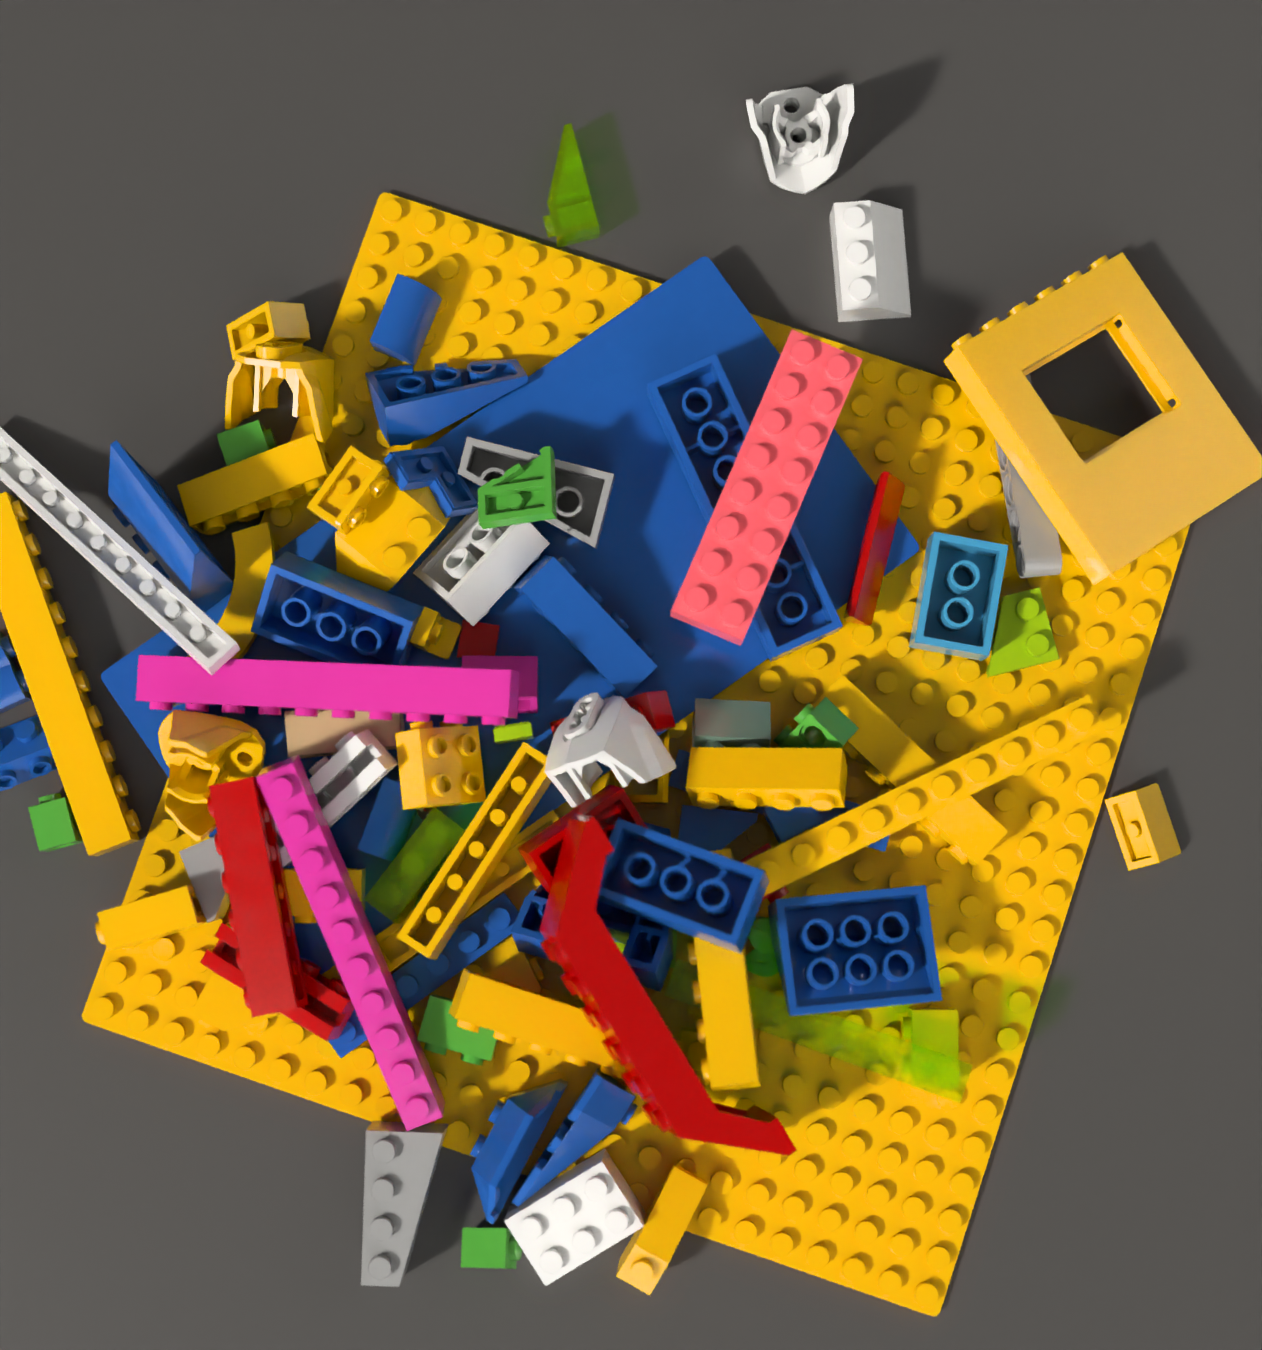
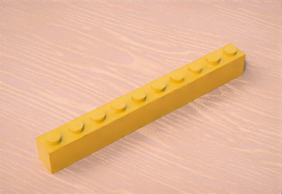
[0,492,141,856]
[742,694,1106,896]

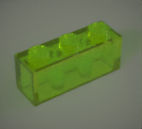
[364,807,466,924]

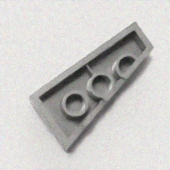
[361,1121,448,1287]

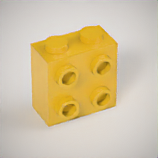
[395,721,486,810]

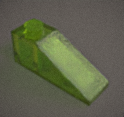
[543,123,600,248]

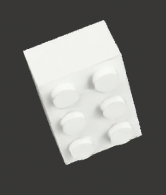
[504,1149,646,1286]

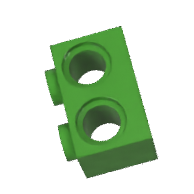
[773,697,859,748]

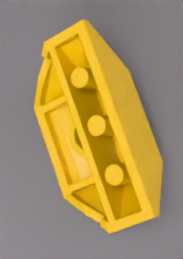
[335,475,451,592]

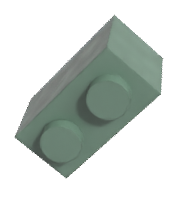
[692,698,771,748]

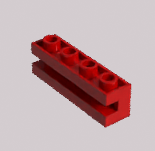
[200,922,355,1041]

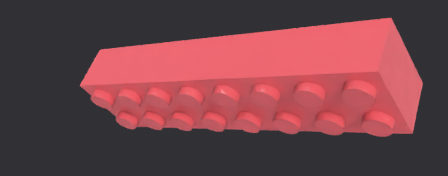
[670,330,863,646]

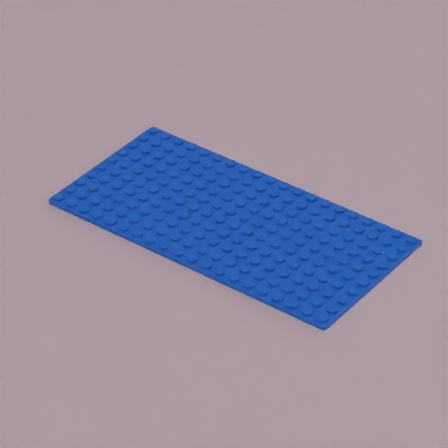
[101,256,919,974]

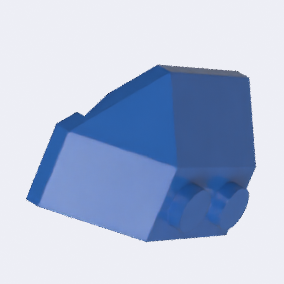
[470,1079,568,1224]

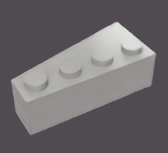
[458,437,615,549]

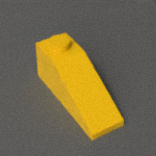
[616,1164,708,1295]

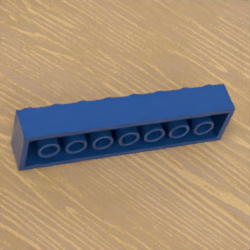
[647,353,843,662]

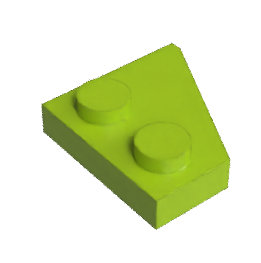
[986,587,1059,678]

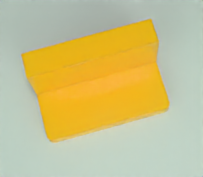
[1105,783,1181,871]

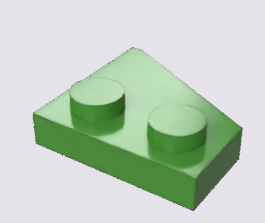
[478,446,556,529]

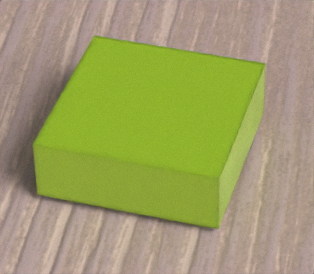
[493,721,534,744]

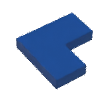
[383,446,478,518]

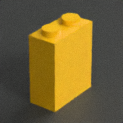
[95,886,211,950]

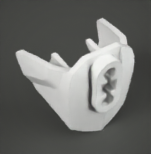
[746,83,854,194]
[544,693,676,808]

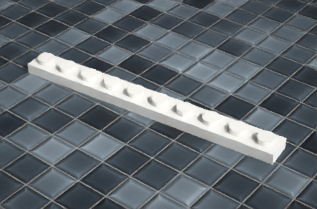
[0,427,240,675]

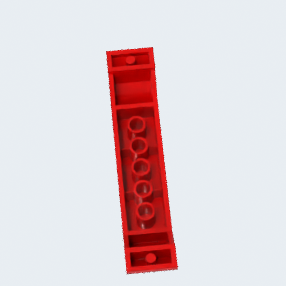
[540,814,797,1156]

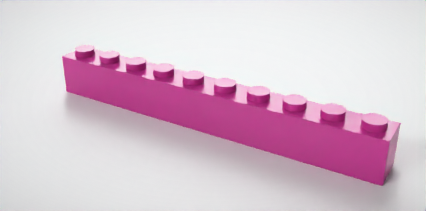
[136,655,520,726]
[256,755,445,1131]

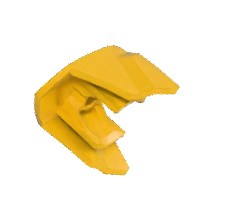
[225,341,335,443]
[158,710,266,841]

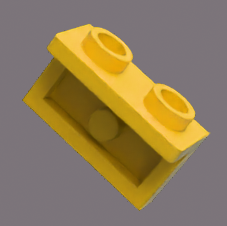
[307,446,390,535]

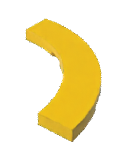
[173,522,275,707]

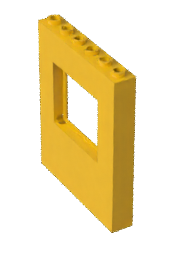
[943,252,1262,585]

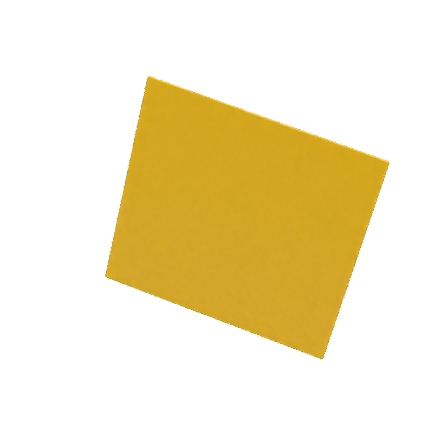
[82,192,1190,1316]

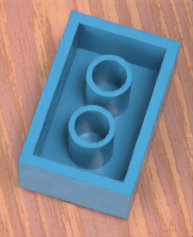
[909,532,1008,661]

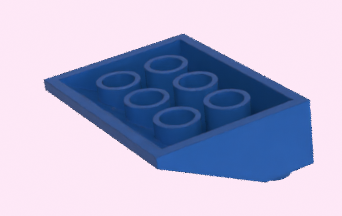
[108,440,234,612]
[767,885,942,1017]

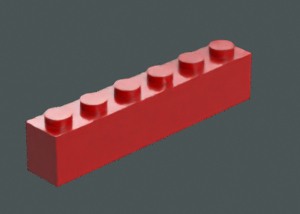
[207,777,309,1017]

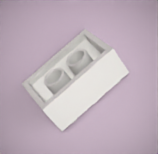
[830,200,911,322]
[413,503,550,626]

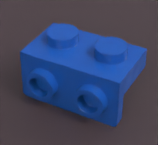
[0,714,57,791]

